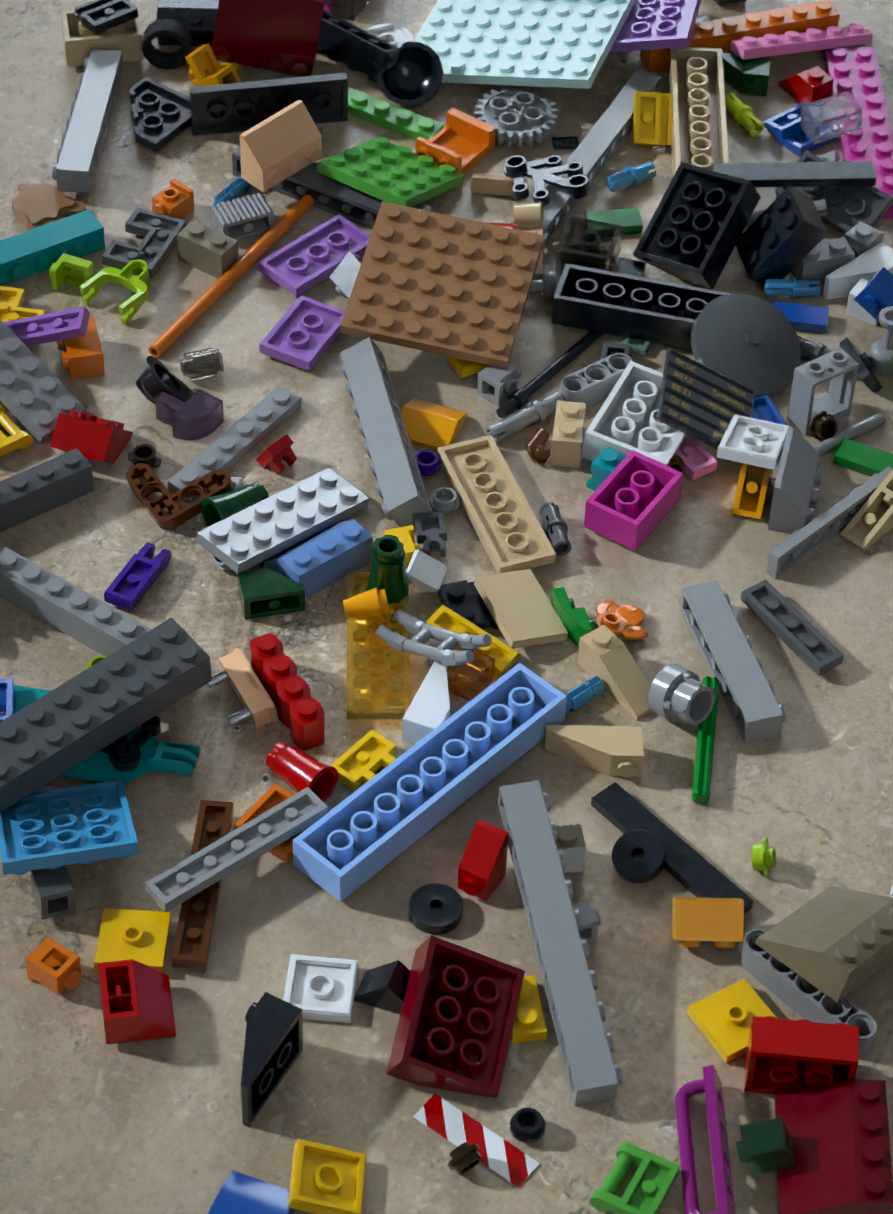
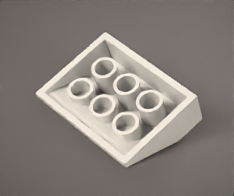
[581,361,687,466]

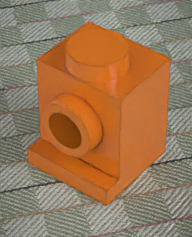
[151,178,194,219]
[25,937,82,995]

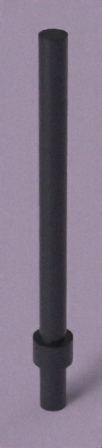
[496,330,605,419]

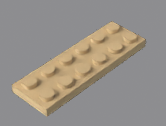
[436,435,556,573]

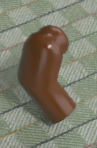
[525,428,550,464]

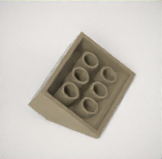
[755,886,893,1003]

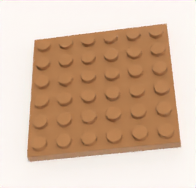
[340,201,545,369]

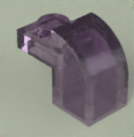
[155,390,224,440]

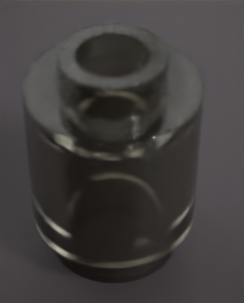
[180,348,224,381]

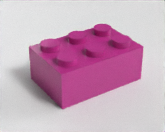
[584,450,684,551]

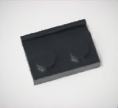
[74,0,138,34]
[437,578,498,631]

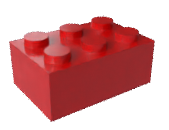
[744,1016,859,1095]

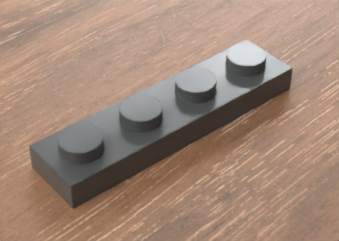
[741,579,844,676]

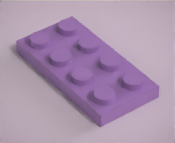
[259,214,371,297]

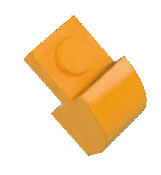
[185,44,241,87]

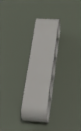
[741,929,877,1059]

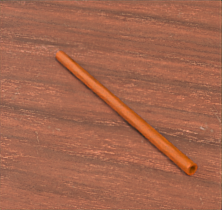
[148,194,314,358]

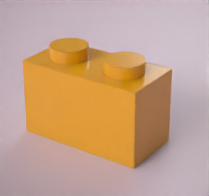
[672,897,744,948]

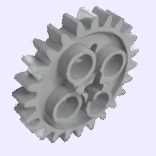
[474,85,559,147]

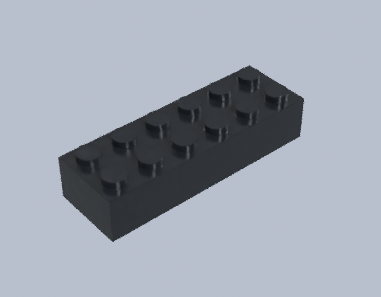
[551,263,730,349]

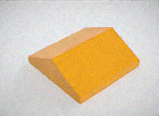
[401,398,468,451]

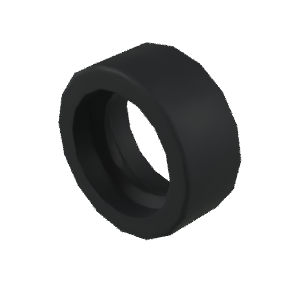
[142,19,192,69]

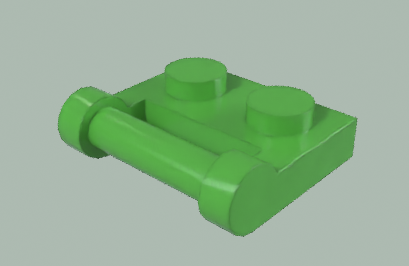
[590,1143,680,1214]

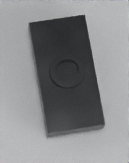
[839,338,883,393]

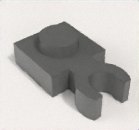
[413,512,447,557]

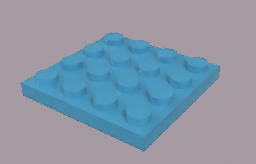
[0,779,139,875]

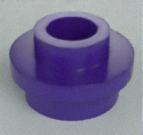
[415,450,441,477]

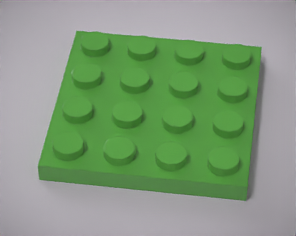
[316,137,465,207]

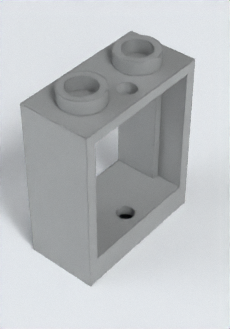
[787,347,859,436]

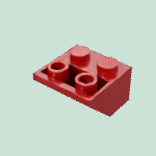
[50,410,133,464]
[98,959,176,1045]

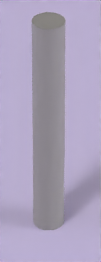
[813,412,886,455]

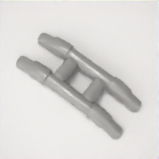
[375,609,491,666]

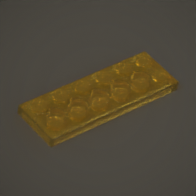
[347,572,411,719]

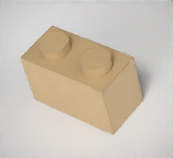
[550,400,586,468]

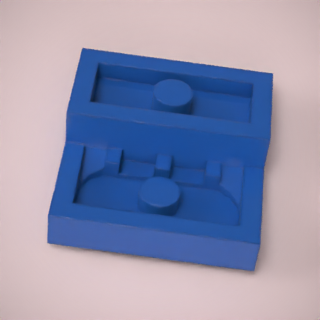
[764,103,839,157]
[208,1170,295,1214]

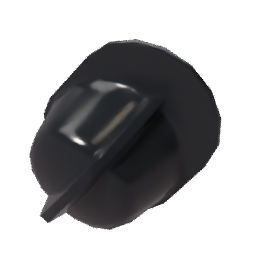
[136,356,199,406]

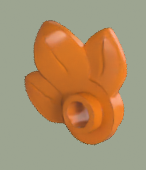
[594,600,648,640]

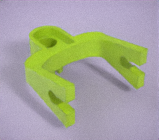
[79,259,149,326]

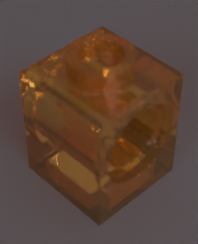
[447,649,495,701]

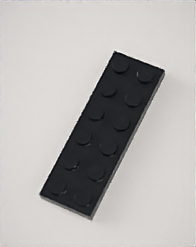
[189,73,348,136]

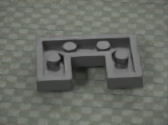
[102,207,187,278]

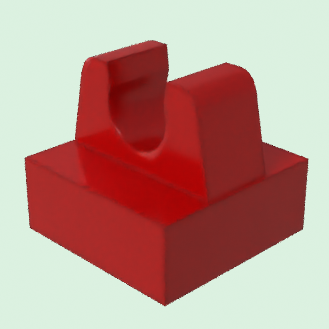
[256,434,297,474]

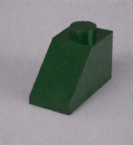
[722,53,771,97]
[237,568,305,620]

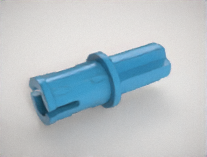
[606,162,656,192]
[764,277,820,299]

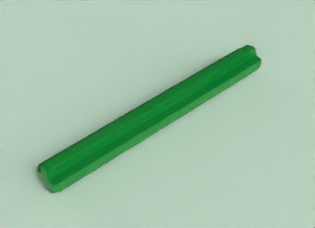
[692,676,719,804]

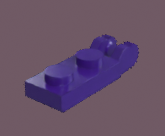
[104,542,172,611]

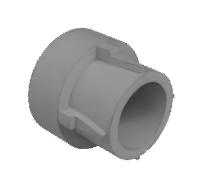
[648,664,716,726]

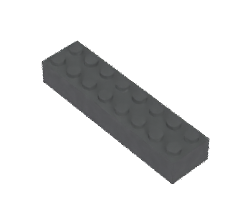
[0,617,212,813]

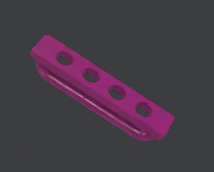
[675,1065,736,1214]

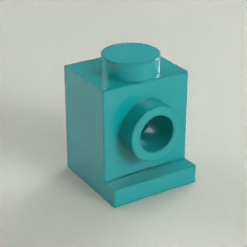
[586,447,626,491]

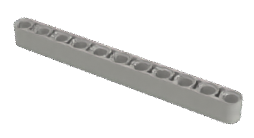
[543,69,663,245]

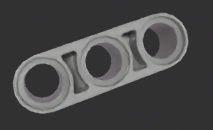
[561,353,633,409]

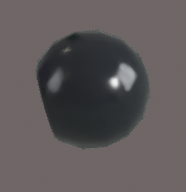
[377,42,443,107]

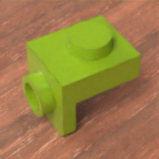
[49,253,94,291]

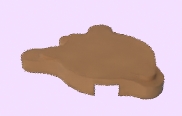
[12,183,86,231]

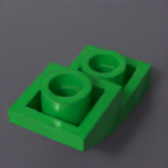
[551,587,595,647]

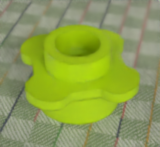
[752,837,776,877]

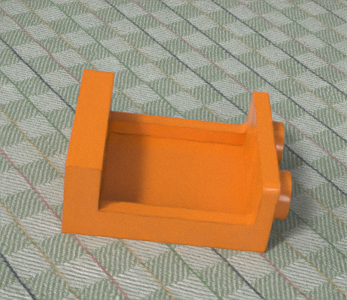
[415,108,496,174]

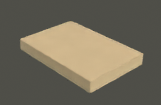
[474,569,568,649]

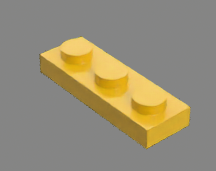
[426,605,519,678]

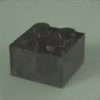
[555,216,623,276]

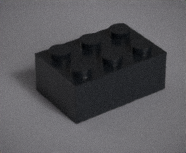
[736,186,828,285]

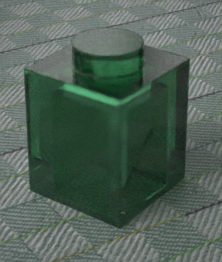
[736,1117,795,1175]

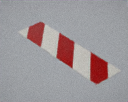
[413,1094,540,1188]

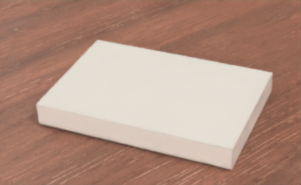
[716,415,790,470]

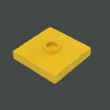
[94,908,171,973]
[687,978,777,1063]
[288,1138,367,1214]

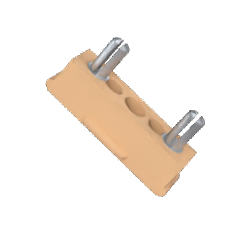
[206,648,278,728]

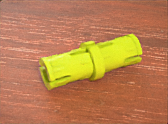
[725,92,764,137]

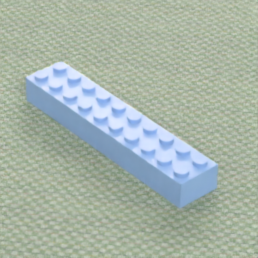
[293,663,567,902]

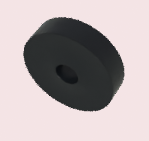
[612,829,666,883]
[409,883,463,935]

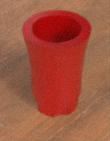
[266,742,338,802]

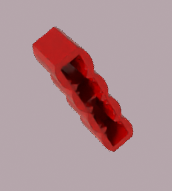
[250,633,325,751]

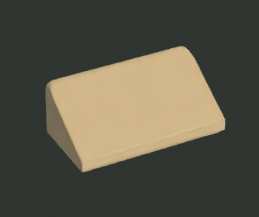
[471,173,527,197]

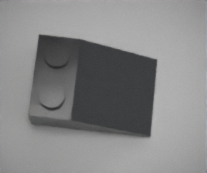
[241,992,303,1127]

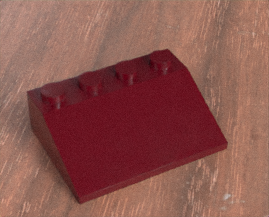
[211,0,325,76]
[386,935,525,1098]
[774,1079,893,1214]

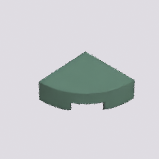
[621,338,653,357]

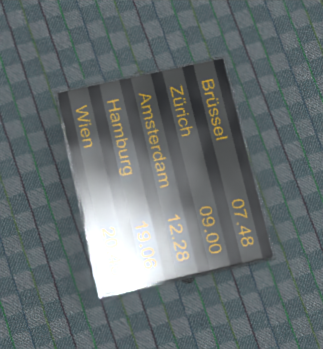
[657,348,755,450]

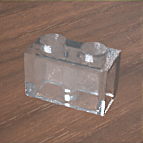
[801,91,862,144]

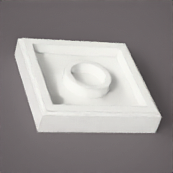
[283,954,359,1023]

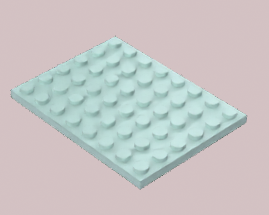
[413,0,636,89]

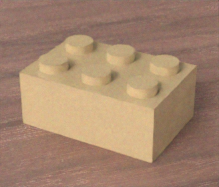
[61,5,144,67]

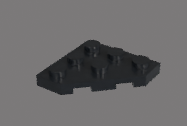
[129,76,191,152]

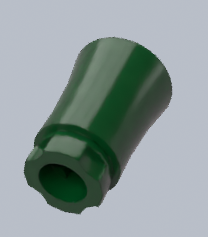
[201,482,269,527]
[366,535,409,604]

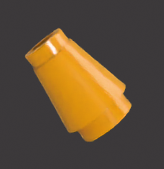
[343,587,390,618]

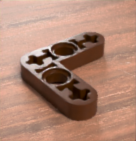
[126,463,234,530]

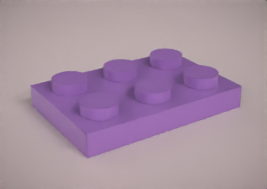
[259,295,345,371]

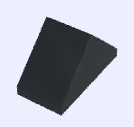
[354,960,411,1015]

